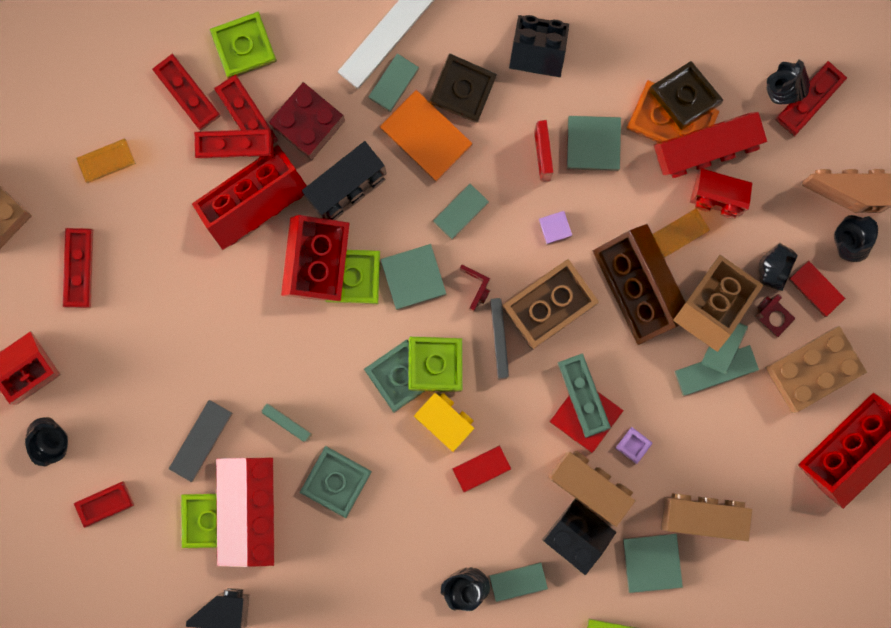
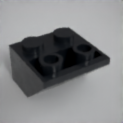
[509,15,569,78]

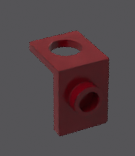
[460,265,490,312]
[755,294,795,337]

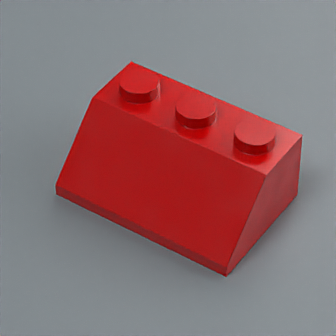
[281,215,350,301]

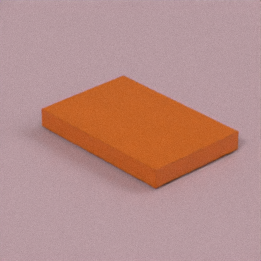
[626,80,719,143]
[380,90,473,182]

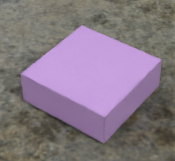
[539,211,572,244]
[615,427,653,464]

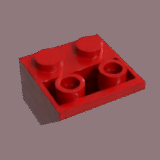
[690,168,752,219]
[0,331,61,405]

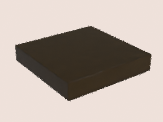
[429,53,497,123]
[649,61,723,130]

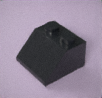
[542,499,617,575]
[186,588,250,628]

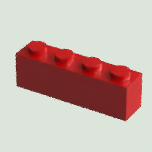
[654,111,768,178]

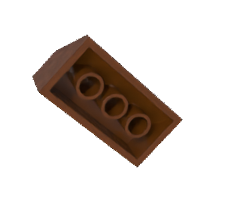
[592,224,686,345]

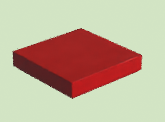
[534,120,553,182]
[549,391,624,453]

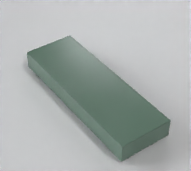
[674,345,759,396]
[558,353,611,438]

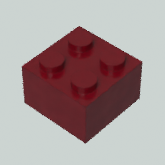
[269,82,345,160]

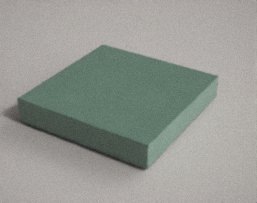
[567,116,621,171]
[381,244,447,310]
[364,339,425,413]
[299,446,372,518]
[623,534,683,593]

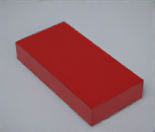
[788,261,846,317]
[452,445,511,492]
[74,481,134,528]

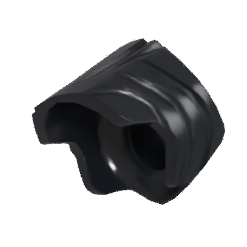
[766,59,810,104]
[834,215,878,262]
[759,243,798,291]
[25,417,68,467]
[441,567,490,611]

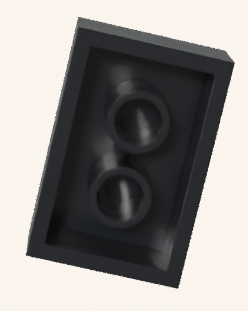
[302,141,387,220]

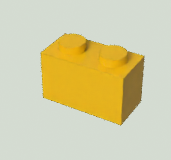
[414,393,475,452]

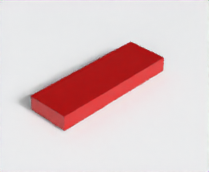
[152,53,221,132]
[775,61,847,137]
[214,75,279,144]
[194,129,274,158]
[63,228,93,308]

